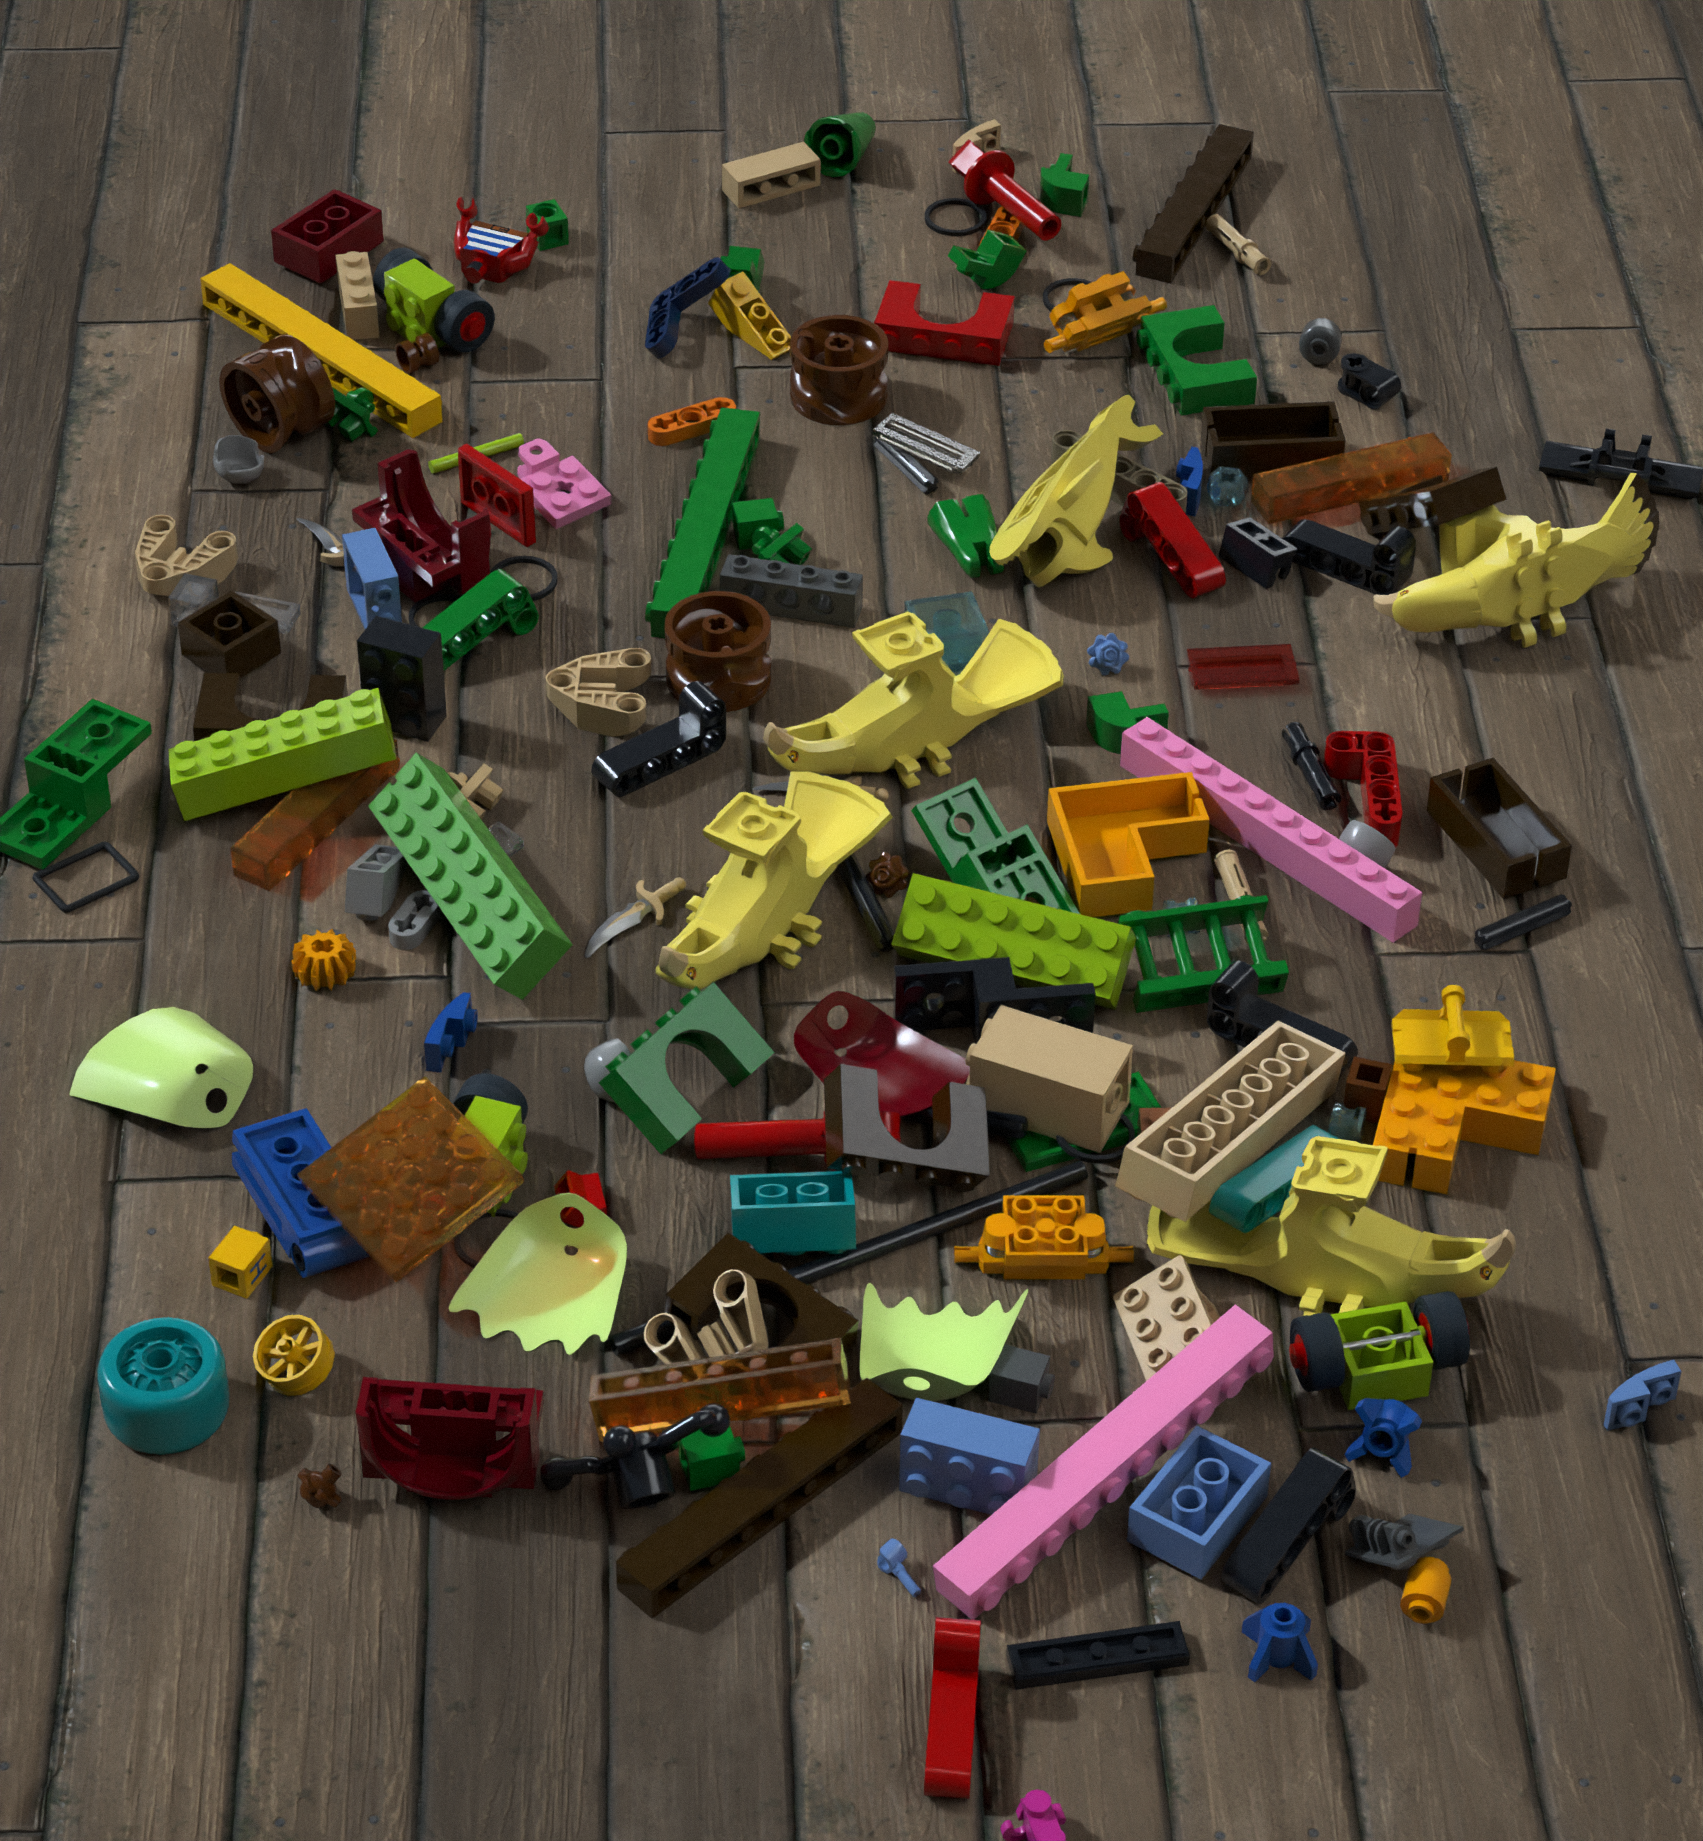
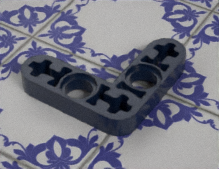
[645,257,731,359]

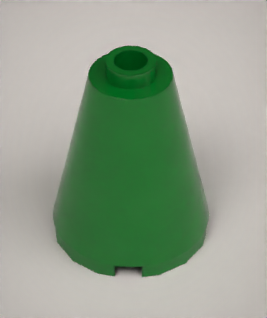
[804,112,876,177]

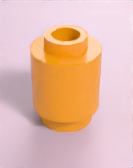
[1400,1557,1452,1624]

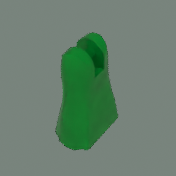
[927,494,1005,579]

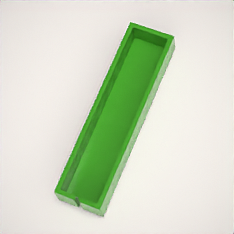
[368,753,573,1000]

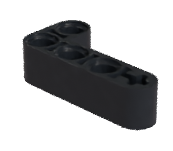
[1282,519,1416,595]
[591,681,727,797]
[1207,960,1358,1080]
[1221,1447,1356,1604]

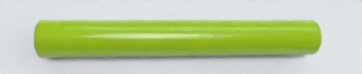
[428,433,524,474]

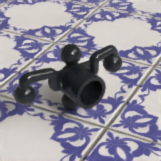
[540,1403,730,1509]

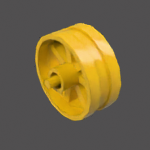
[253,1315,335,1396]

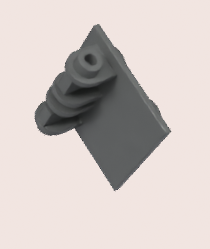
[1345,1513,1464,1570]

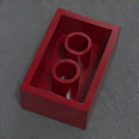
[271,189,384,283]

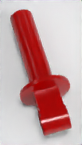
[948,139,1062,241]
[694,1111,901,1171]

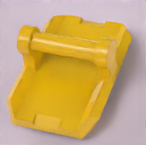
[1391,985,1514,1073]

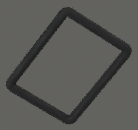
[32,841,139,912]

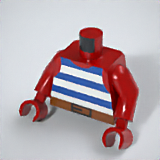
[453,197,549,284]

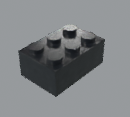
[357,616,447,742]

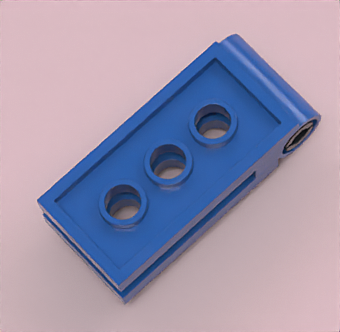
[232,1108,382,1278]

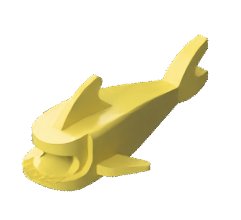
[989,394,1163,587]

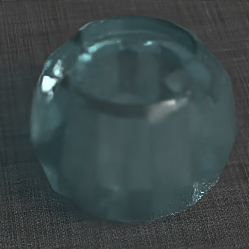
[1206,466,1249,507]

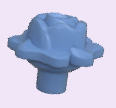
[1087,633,1129,675]

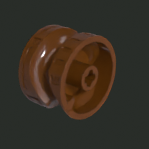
[790,315,888,425]
[219,334,335,453]
[665,591,771,712]

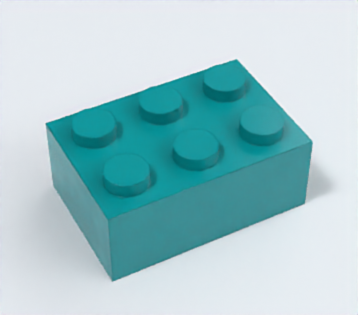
[730,1171,856,1256]

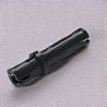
[1282,722,1342,810]

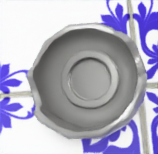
[213,435,264,484]
[1339,820,1395,868]
[584,1038,631,1102]

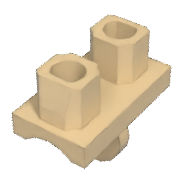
[448,764,504,820]

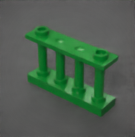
[1118,895,1289,1013]

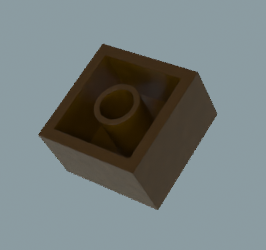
[178,590,281,678]

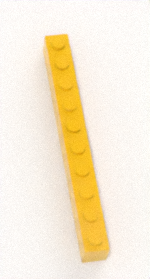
[200,263,443,438]

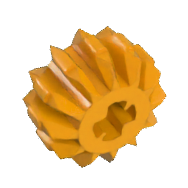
[291,929,357,991]

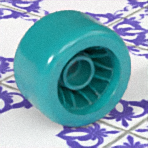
[97,1317,230,1455]

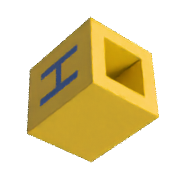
[208,1225,273,1299]

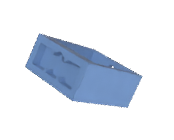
[342,528,402,629]

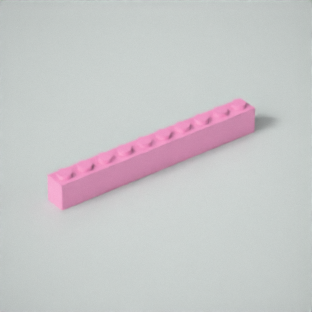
[1120,717,1422,943]
[933,1304,1274,1620]

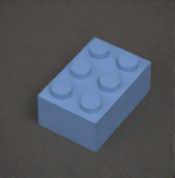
[899,1397,1040,1515]
[1127,1426,1271,1580]

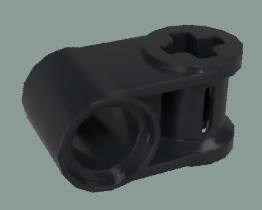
[1337,353,1402,409]

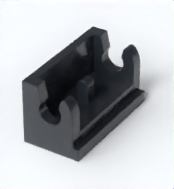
[1218,517,1298,589]

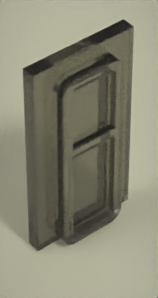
[872,413,981,475]

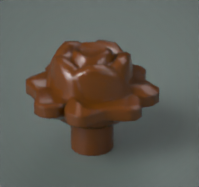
[866,852,910,898]
[297,1464,342,1508]

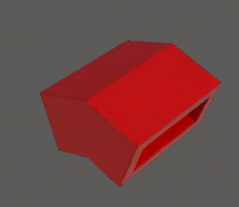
[554,1170,607,1228]

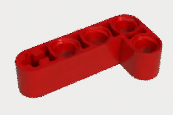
[1119,482,1226,598]
[1323,731,1403,848]
[924,1617,981,1799]

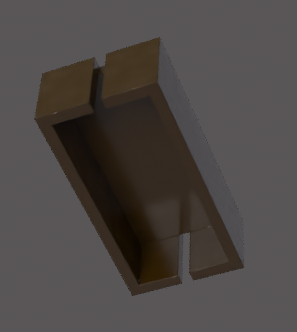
[1201,401,1346,480]
[1426,757,1572,899]

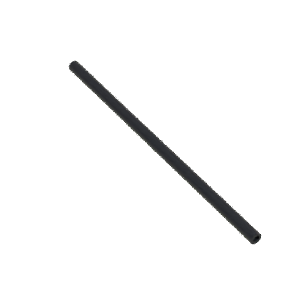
[609,1161,1088,1356]

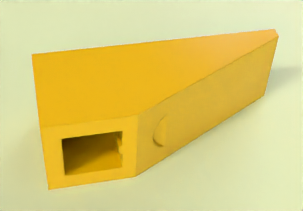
[708,272,791,360]

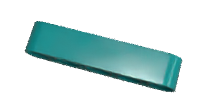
[1209,1125,1339,1234]

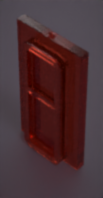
[1186,644,1300,690]

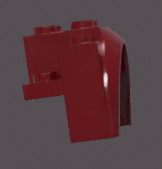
[352,449,492,602]
[355,1377,544,1500]

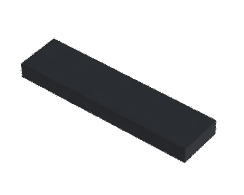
[1006,1621,1190,1690]

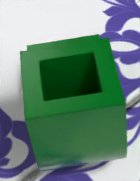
[1040,153,1089,217]
[948,229,1027,289]
[721,246,765,291]
[1086,691,1169,754]

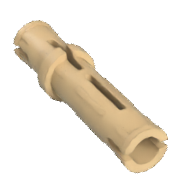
[1206,214,1271,276]
[1214,849,1269,944]

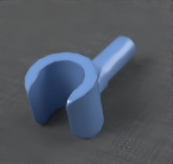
[877,1538,921,1597]

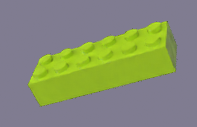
[168,688,396,821]
[891,873,1136,1010]

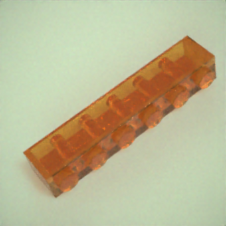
[1251,432,1452,524]
[230,739,400,891]
[589,1338,850,1442]

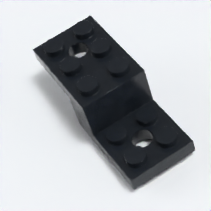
[893,957,1096,1044]

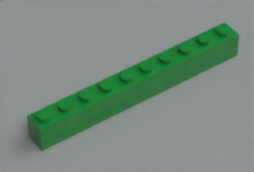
[645,407,760,638]

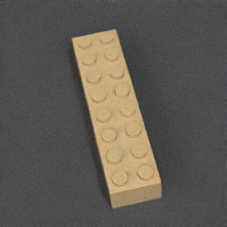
[1115,1021,1346,1222]

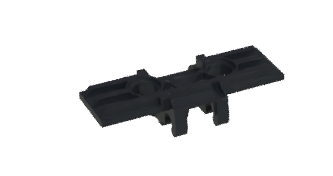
[1538,428,1703,499]

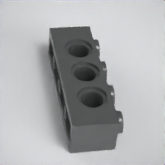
[720,554,863,628]

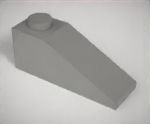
[345,844,408,920]

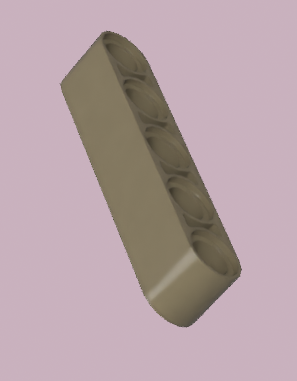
[1051,430,1188,513]

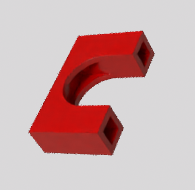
[874,280,1015,366]

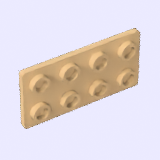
[1113,1255,1220,1381]

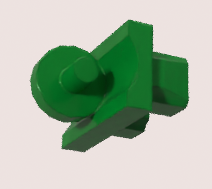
[325,387,378,442]
[752,523,812,565]

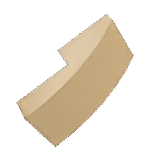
[952,119,1001,173]

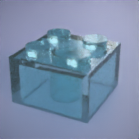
[904,591,989,672]

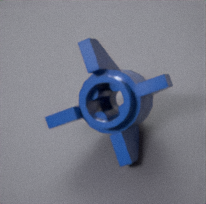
[1345,1398,1422,1478]
[1242,1603,1318,1682]

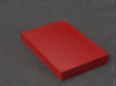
[458,443,536,547]

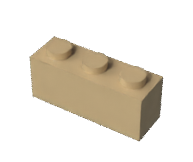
[722,142,821,209]
[336,251,379,340]

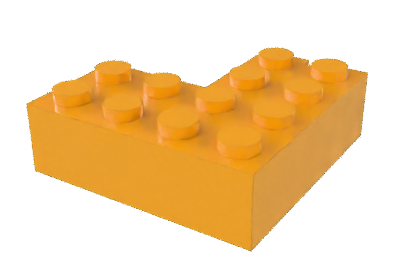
[1047,772,1210,917]
[1373,1060,1556,1195]

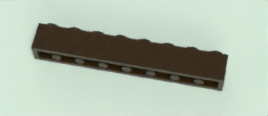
[1132,124,1254,284]
[616,1378,903,1619]

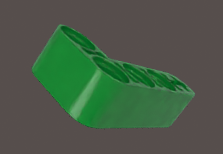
[422,569,539,671]

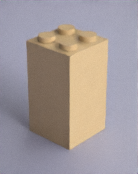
[965,1005,1133,1153]

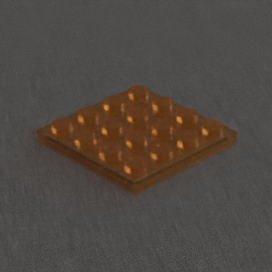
[297,1076,525,1283]

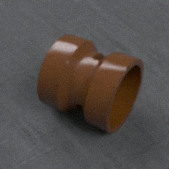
[395,333,439,374]

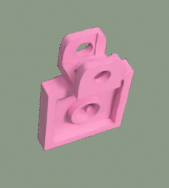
[517,438,612,529]

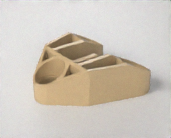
[135,515,238,597]
[546,648,652,737]
[644,1269,769,1402]

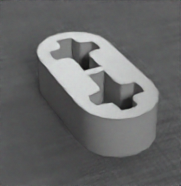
[388,890,441,950]

